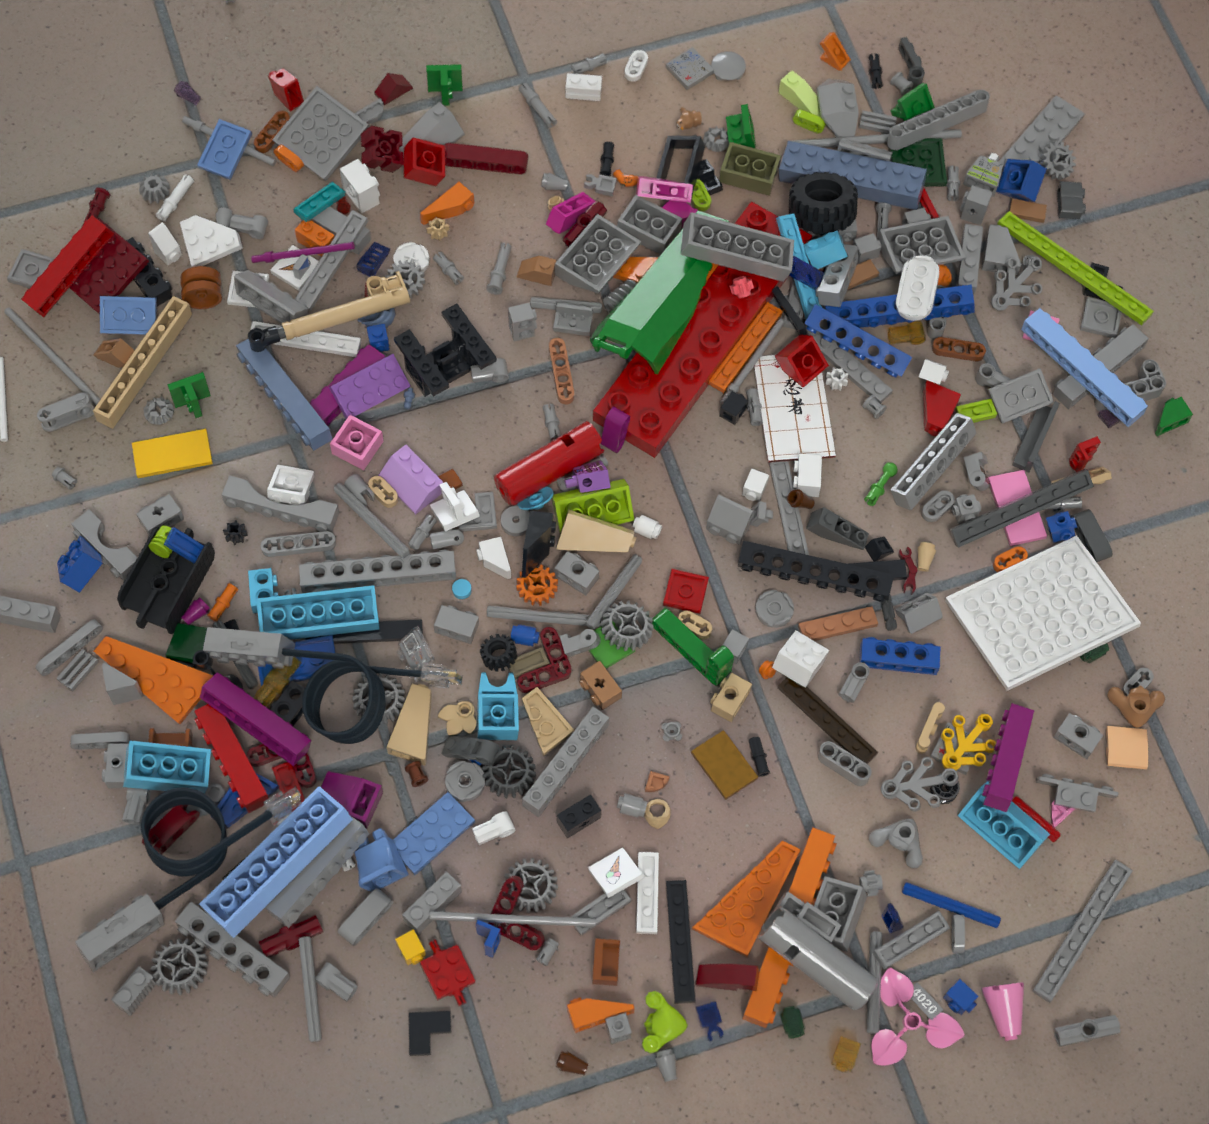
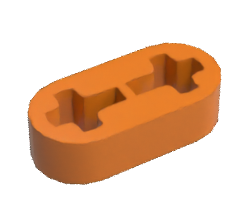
[273,144,304,172]
[993,546,1028,572]

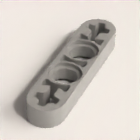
[260,531,336,557]
[36,620,103,676]

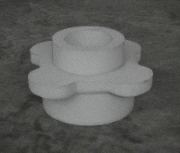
[662,722,682,742]

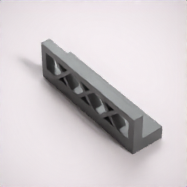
[1012,401,1060,473]

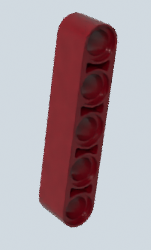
[444,143,529,174]

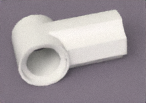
[472,811,516,845]

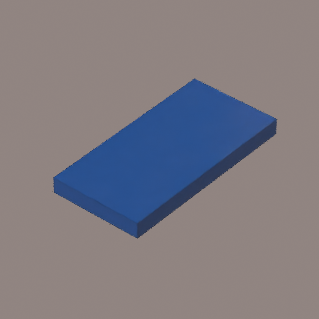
[258,635,336,689]

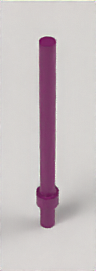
[251,242,355,263]

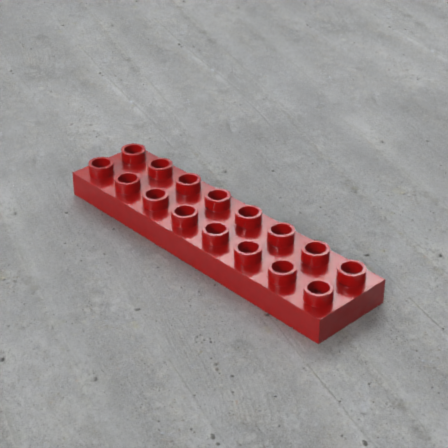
[593,201,812,458]

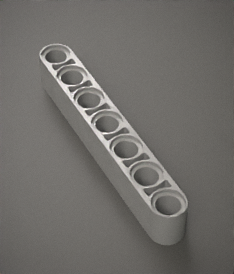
[887,90,990,150]

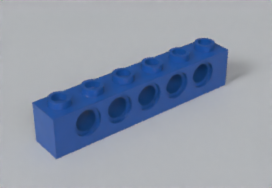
[804,304,912,378]

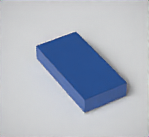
[164,527,204,564]

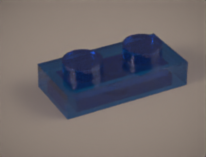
[789,256,824,290]

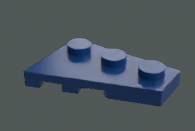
[211,772,279,828]

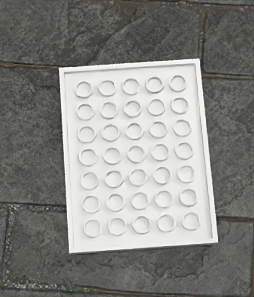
[945,536,1141,691]

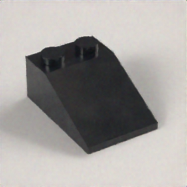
[522,511,556,578]

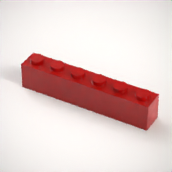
[21,215,114,317]
[194,704,270,814]

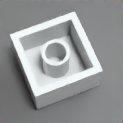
[340,159,380,214]
[772,631,829,688]

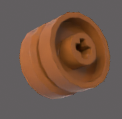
[180,266,222,309]

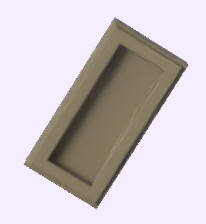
[509,647,550,680]

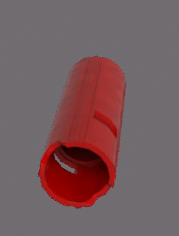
[494,421,605,506]

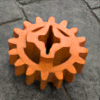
[516,564,558,606]

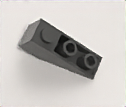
[806,507,869,550]

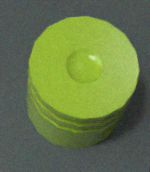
[149,525,173,558]

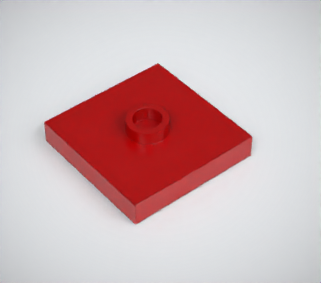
[663,569,709,614]

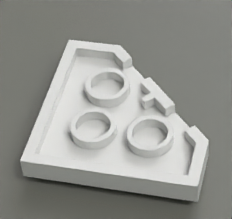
[180,215,243,267]

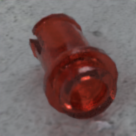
[336,195,351,214]

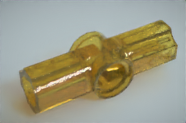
[253,656,301,708]

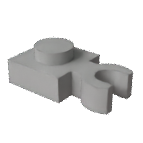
[584,174,617,197]

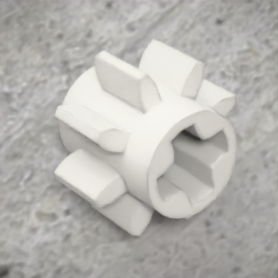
[826,367,848,391]

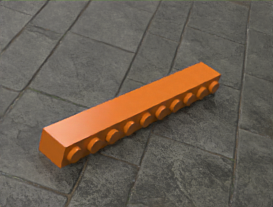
[743,827,837,1028]

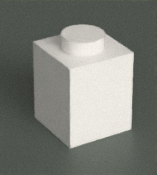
[742,468,769,502]

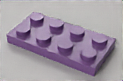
[329,354,411,419]

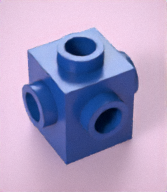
[1046,511,1077,543]

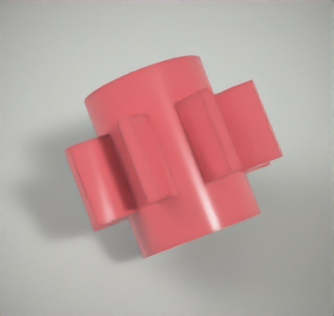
[730,276,754,298]

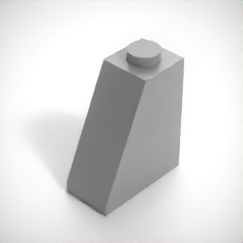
[982,225,1021,276]

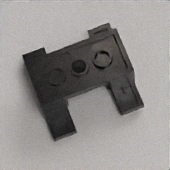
[394,303,497,397]

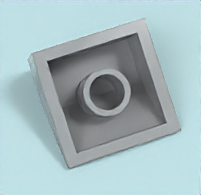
[706,495,753,545]

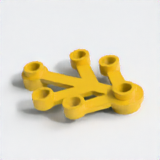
[941,714,996,771]

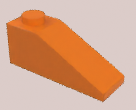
[420,182,474,225]
[567,998,635,1033]

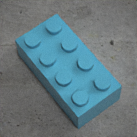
[123,741,211,794]

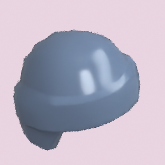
[357,308,396,328]

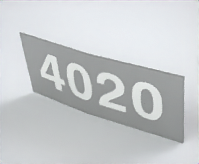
[911,982,943,1020]

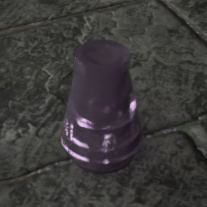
[174,81,201,105]

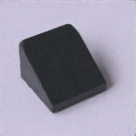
[865,536,894,562]

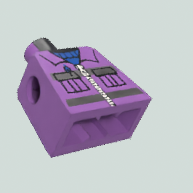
[564,460,611,493]

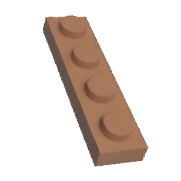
[798,606,878,641]

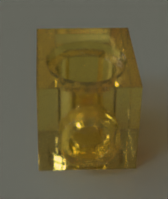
[831,1036,861,1072]

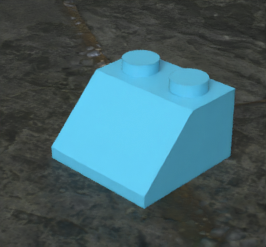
[804,230,848,271]

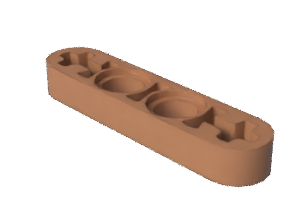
[549,338,574,405]

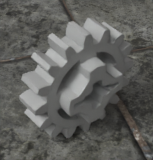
[1039,141,1076,180]
[385,260,425,299]

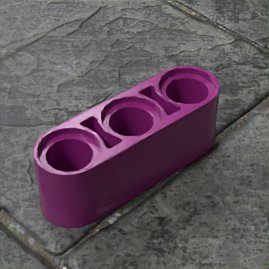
[600,407,630,453]

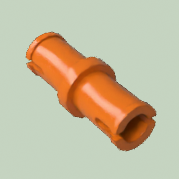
[207,583,238,622]

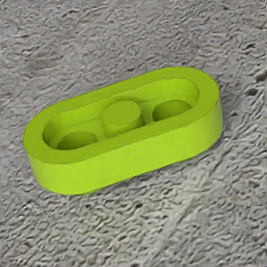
[691,179,711,211]

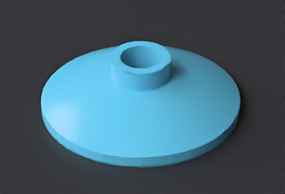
[517,487,554,510]

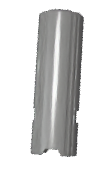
[758,906,878,1010]

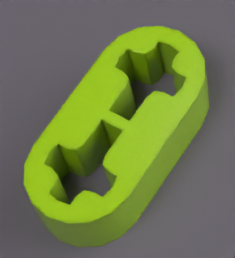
[793,110,826,133]

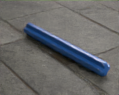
[902,882,1001,928]

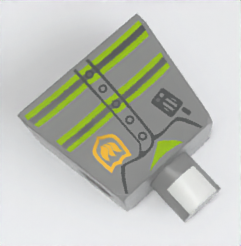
[963,153,1003,197]

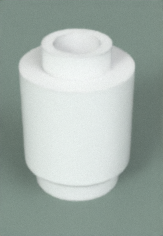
[632,515,662,539]

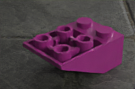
[321,771,383,829]

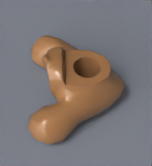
[1107,685,1165,728]

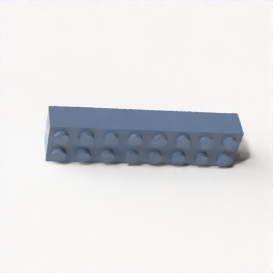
[779,141,927,210]

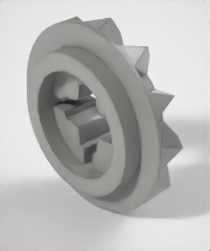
[703,126,729,152]
[143,397,174,425]

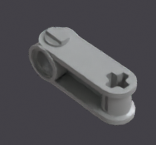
[37,392,94,432]

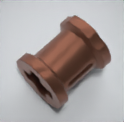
[405,761,429,787]

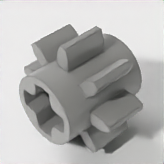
[859,870,883,897]

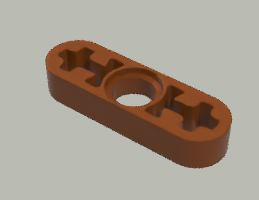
[254,111,290,154]
[932,337,986,362]

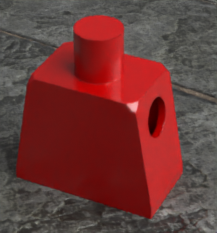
[268,68,304,112]

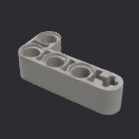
[1094,359,1166,412]

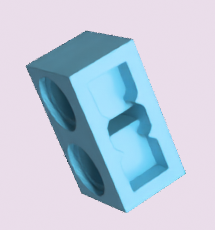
[248,568,279,614]

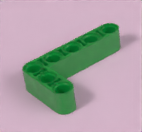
[652,608,734,686]

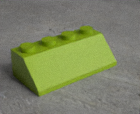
[551,479,635,534]

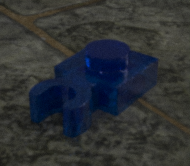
[696,1001,723,1042]

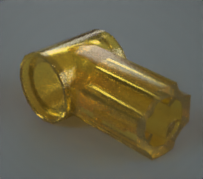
[888,321,926,345]

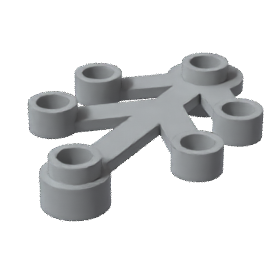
[991,256,1042,311]
[881,757,959,812]

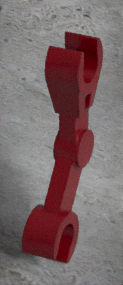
[898,547,918,595]

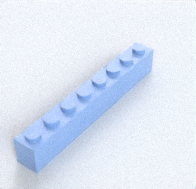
[1021,308,1148,427]

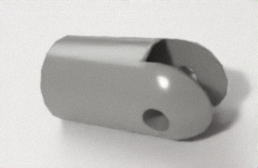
[344,474,375,506]
[429,529,464,549]

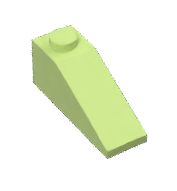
[779,71,821,117]

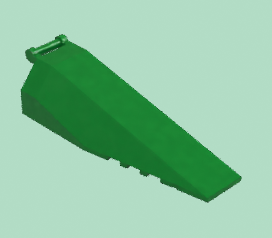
[590,211,730,375]

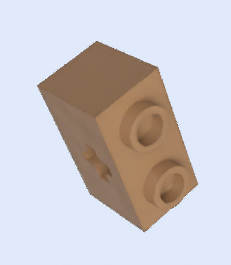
[579,661,622,710]

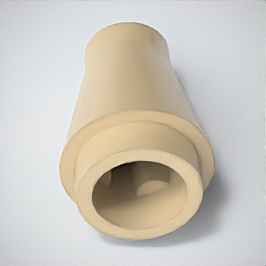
[917,542,936,572]

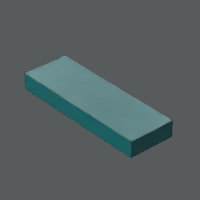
[294,182,345,222]

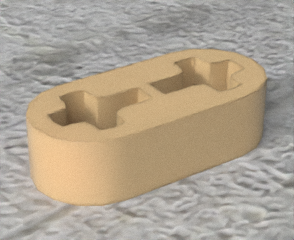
[368,476,398,508]
[678,611,712,640]

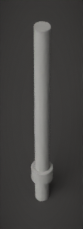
[182,116,276,166]
[720,319,785,405]

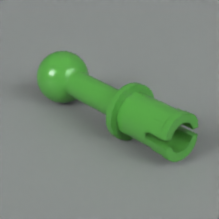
[864,462,898,506]

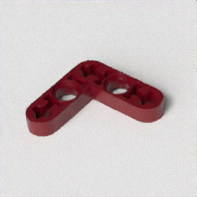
[517,627,572,693]
[246,744,316,788]
[488,876,545,950]

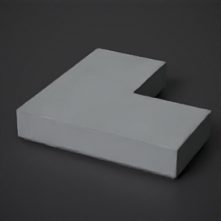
[458,492,497,532]

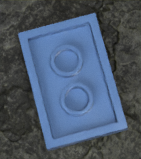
[197,119,252,180]
[100,296,157,334]

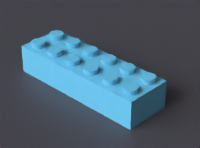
[256,585,379,640]

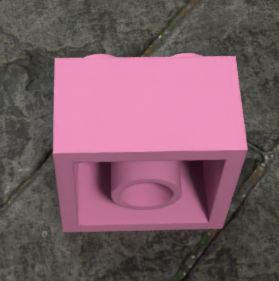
[330,415,384,470]

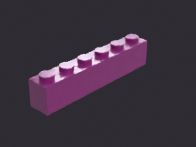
[310,344,386,426]
[200,672,312,766]
[982,703,1034,813]

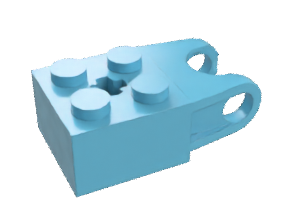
[477,672,519,740]

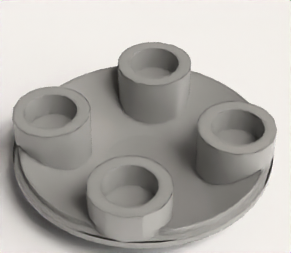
[711,51,746,81]

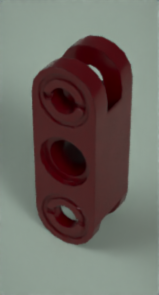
[142,805,200,854]

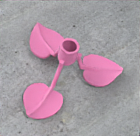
[871,968,964,1066]

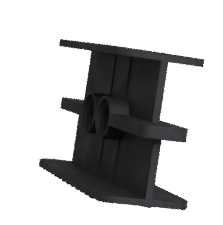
[117,527,215,634]

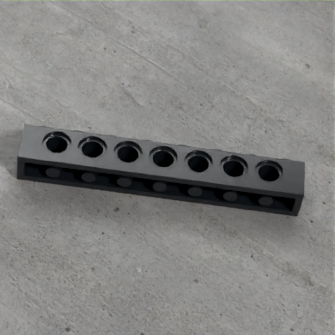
[738,540,894,602]

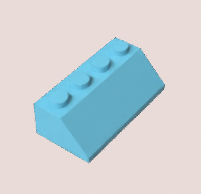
[958,781,1050,869]

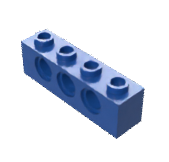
[859,637,941,675]

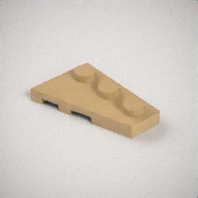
[522,687,574,756]

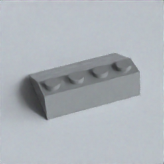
[555,214,641,293]
[878,216,966,274]

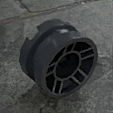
[930,773,960,804]

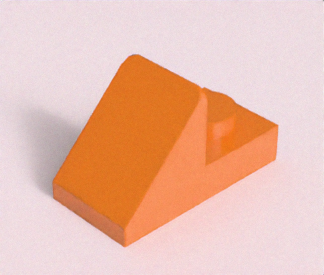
[820,32,851,71]

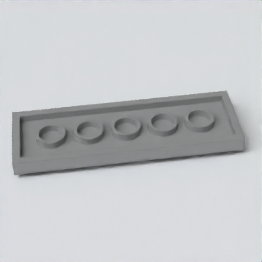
[999,95,1085,170]

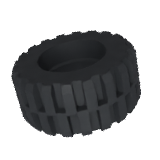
[789,172,858,235]

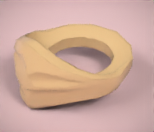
[644,799,671,829]

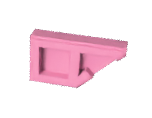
[1051,800,1075,828]

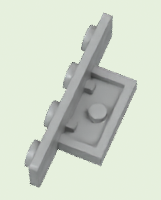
[1036,774,1119,813]

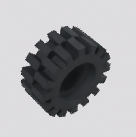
[480,634,517,672]

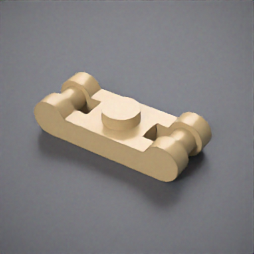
[916,702,945,754]

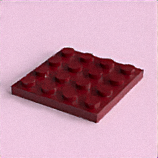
[69,218,149,314]

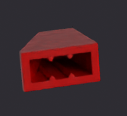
[923,380,961,437]

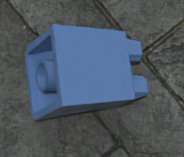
[354,828,409,892]

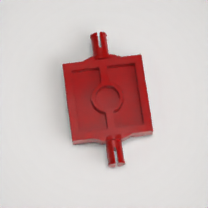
[420,939,475,1006]

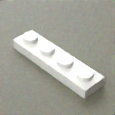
[636,852,659,934]

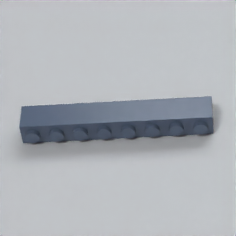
[236,339,333,451]

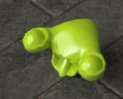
[642,991,688,1053]

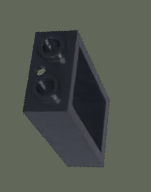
[656,135,705,199]

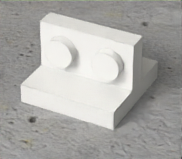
[430,482,480,531]

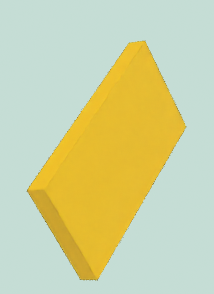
[132,429,213,478]

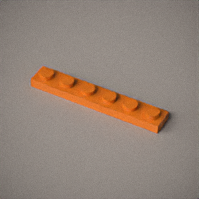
[708,302,783,393]

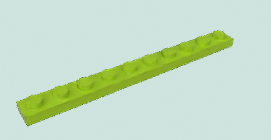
[997,211,1154,326]

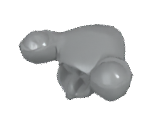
[868,819,923,868]

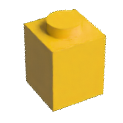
[395,929,426,965]

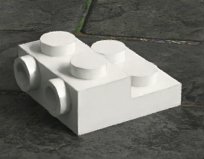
[267,465,314,505]

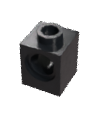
[719,391,748,425]

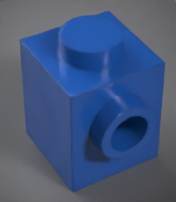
[367,324,390,352]
[943,979,978,1015]

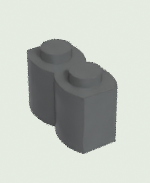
[1057,181,1086,220]

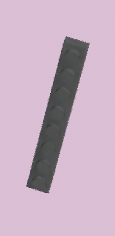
[949,469,1094,548]

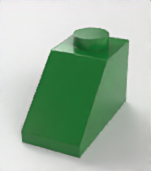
[1155,396,1193,436]

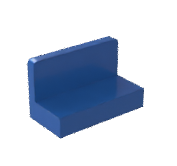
[476,920,501,958]

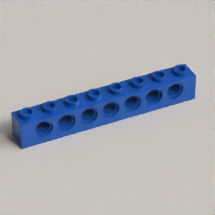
[825,284,975,332]

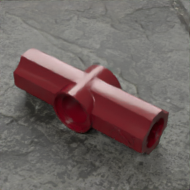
[563,201,607,247]
[259,915,323,958]

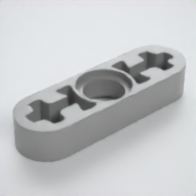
[71,732,129,750]

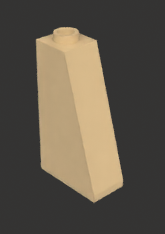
[556,510,636,552]
[387,684,432,766]

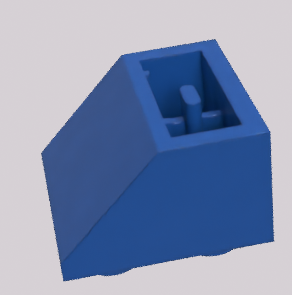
[57,536,103,593]

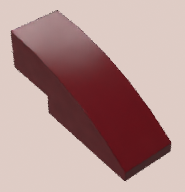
[696,964,759,991]

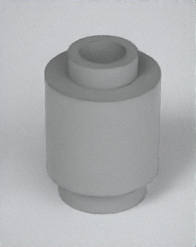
[617,793,647,818]

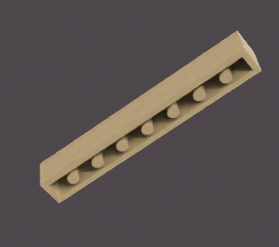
[93,296,192,429]

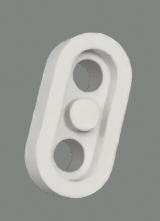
[624,50,648,82]

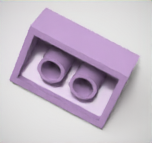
[378,445,443,515]

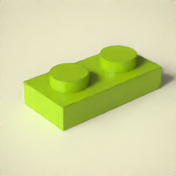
[955,399,997,423]

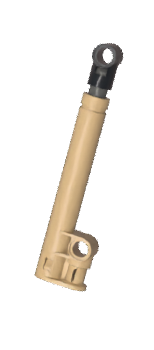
[248,271,410,352]

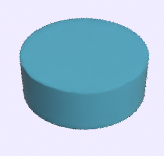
[452,579,472,599]

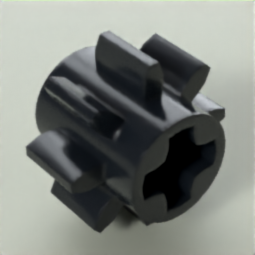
[223,520,248,545]

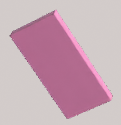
[988,470,1047,546]

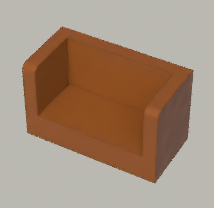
[148,728,193,747]
[592,938,620,986]

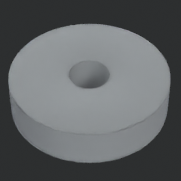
[501,506,530,536]

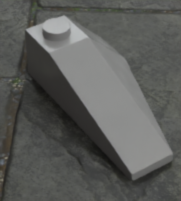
[399,102,464,158]

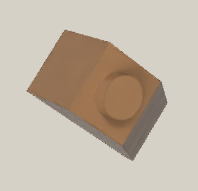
[517,256,557,286]
[94,338,135,368]

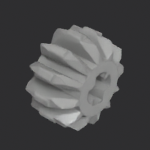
[139,173,170,204]

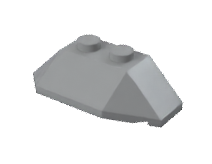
[817,79,859,138]

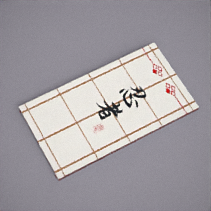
[754,355,836,463]

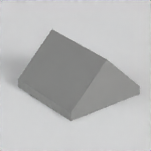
[102,662,144,705]

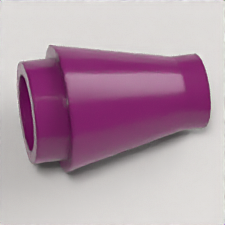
[181,597,210,625]

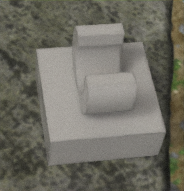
[750,501,773,527]

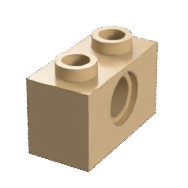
[710,673,752,723]

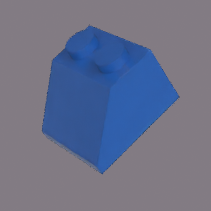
[996,159,1046,202]

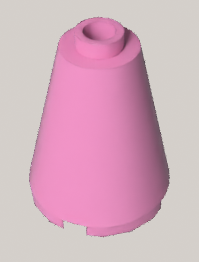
[982,982,1024,1041]

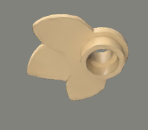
[438,701,476,736]

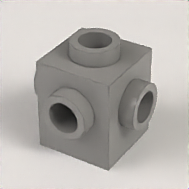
[952,494,981,525]

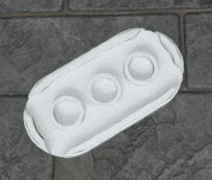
[896,255,939,321]

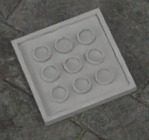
[273,86,370,181]

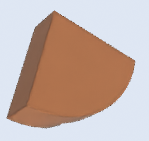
[645,771,670,792]

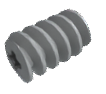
[603,279,636,313]

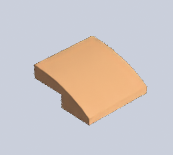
[1106,726,1148,769]

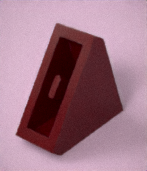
[374,73,413,106]

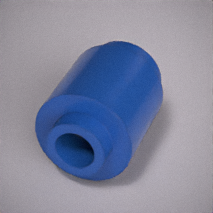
[511,624,540,647]

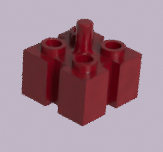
[361,126,404,173]

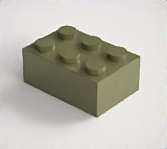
[719,142,781,196]

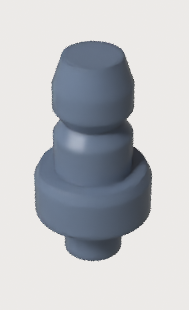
[404,388,415,409]

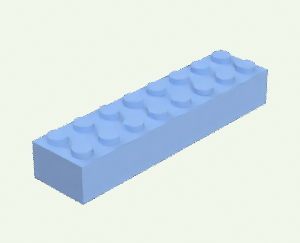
[199,786,353,938]

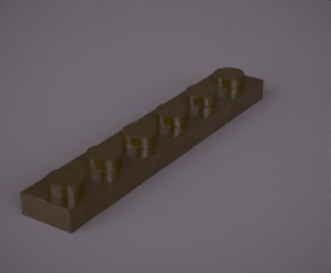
[778,677,878,764]

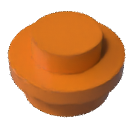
[759,660,776,680]

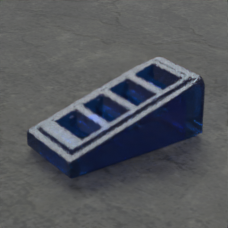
[356,242,390,277]
[881,903,904,934]

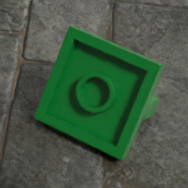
[426,64,463,106]
[890,83,935,122]
[726,104,756,149]
[167,372,211,418]

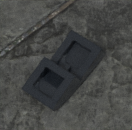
[697,159,723,195]

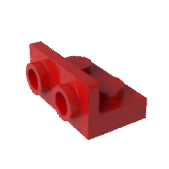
[1069,436,1101,472]

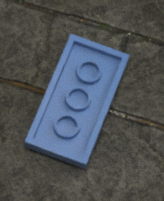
[393,792,475,875]

